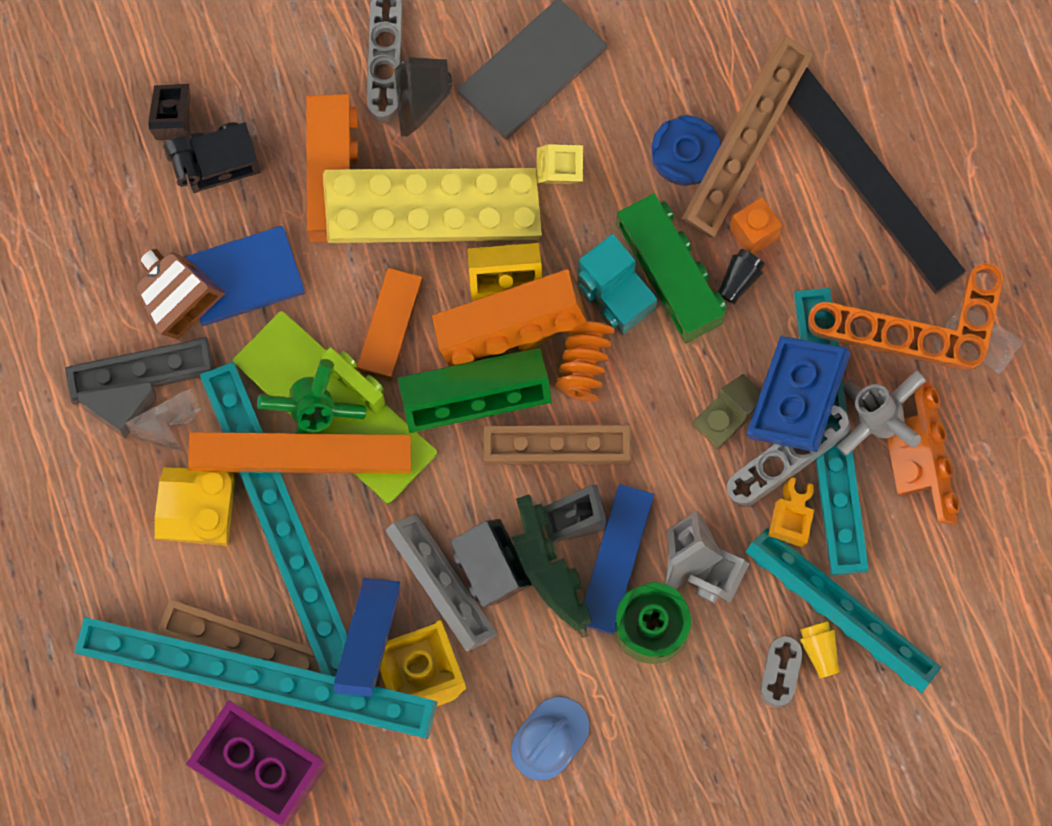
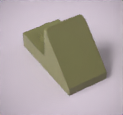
[692,374,761,450]

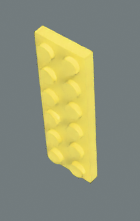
[323,168,542,243]

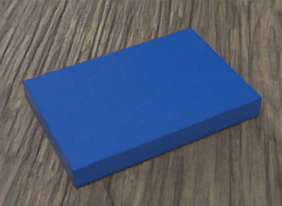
[185,226,305,326]
[746,336,851,452]

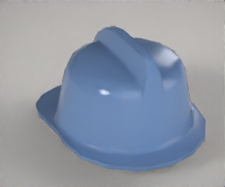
[511,697,589,780]

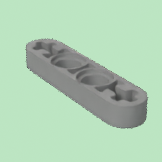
[367,0,403,123]
[727,405,851,507]

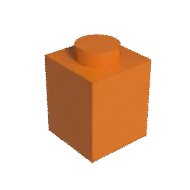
[730,197,783,255]

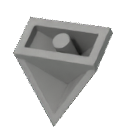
[665,511,724,589]

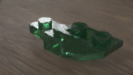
[511,494,592,638]

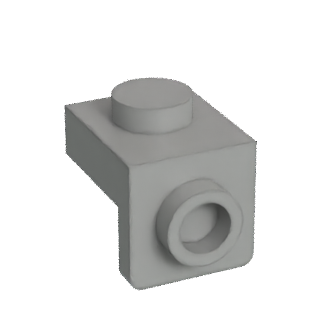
[688,548,750,603]

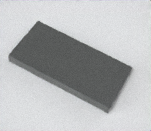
[457,0,607,140]

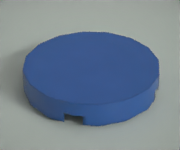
[651,115,721,186]

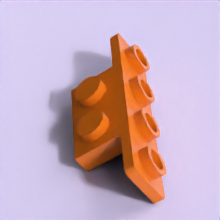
[887,381,960,525]

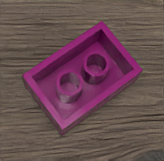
[186,700,327,826]

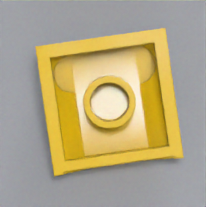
[155,467,237,546]
[380,620,466,706]

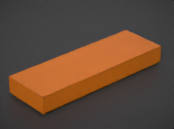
[357,268,423,380]

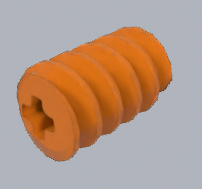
[555,321,615,402]

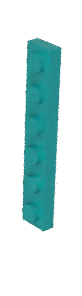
[745,528,942,693]

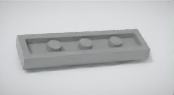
[385,514,497,652]

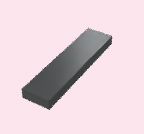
[65,337,214,405]

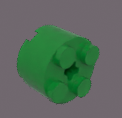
[615,582,691,664]

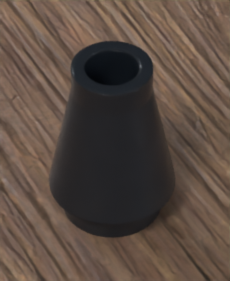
[718,249,765,305]

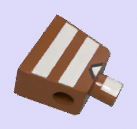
[137,249,226,339]

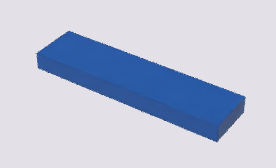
[578,484,654,635]
[334,578,400,697]

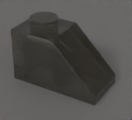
[394,57,452,137]

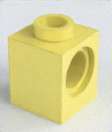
[537,144,583,184]

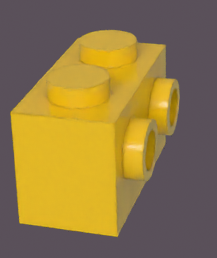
[467,243,542,300]

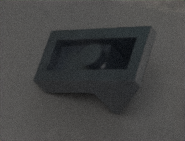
[148,84,191,140]

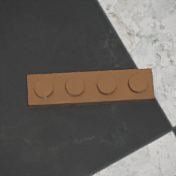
[484,425,630,465]

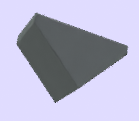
[78,383,156,439]
[541,485,606,543]

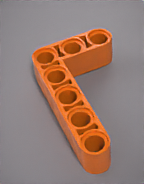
[808,263,1003,370]

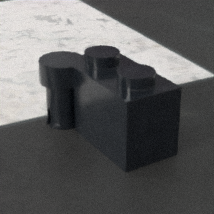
[163,122,261,193]

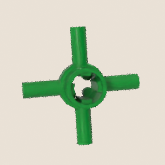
[257,359,366,434]

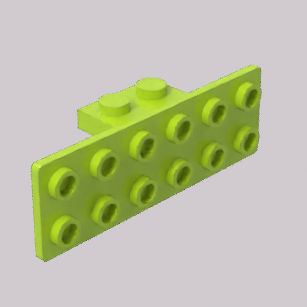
[232,311,437,505]

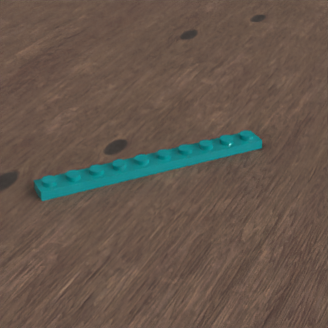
[200,362,347,677]
[74,617,438,739]

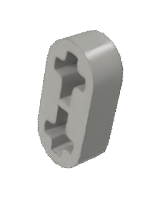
[760,636,802,708]

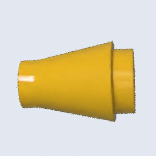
[799,621,840,678]

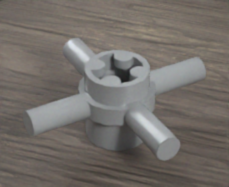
[836,371,926,456]

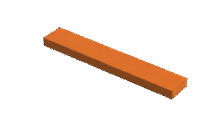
[188,432,411,474]

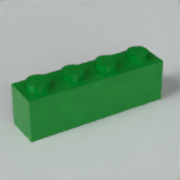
[616,193,727,344]
[398,348,552,433]

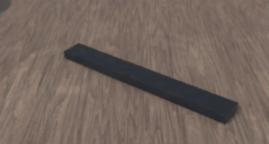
[788,67,966,294]

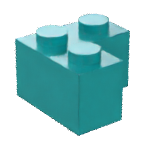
[577,234,658,335]

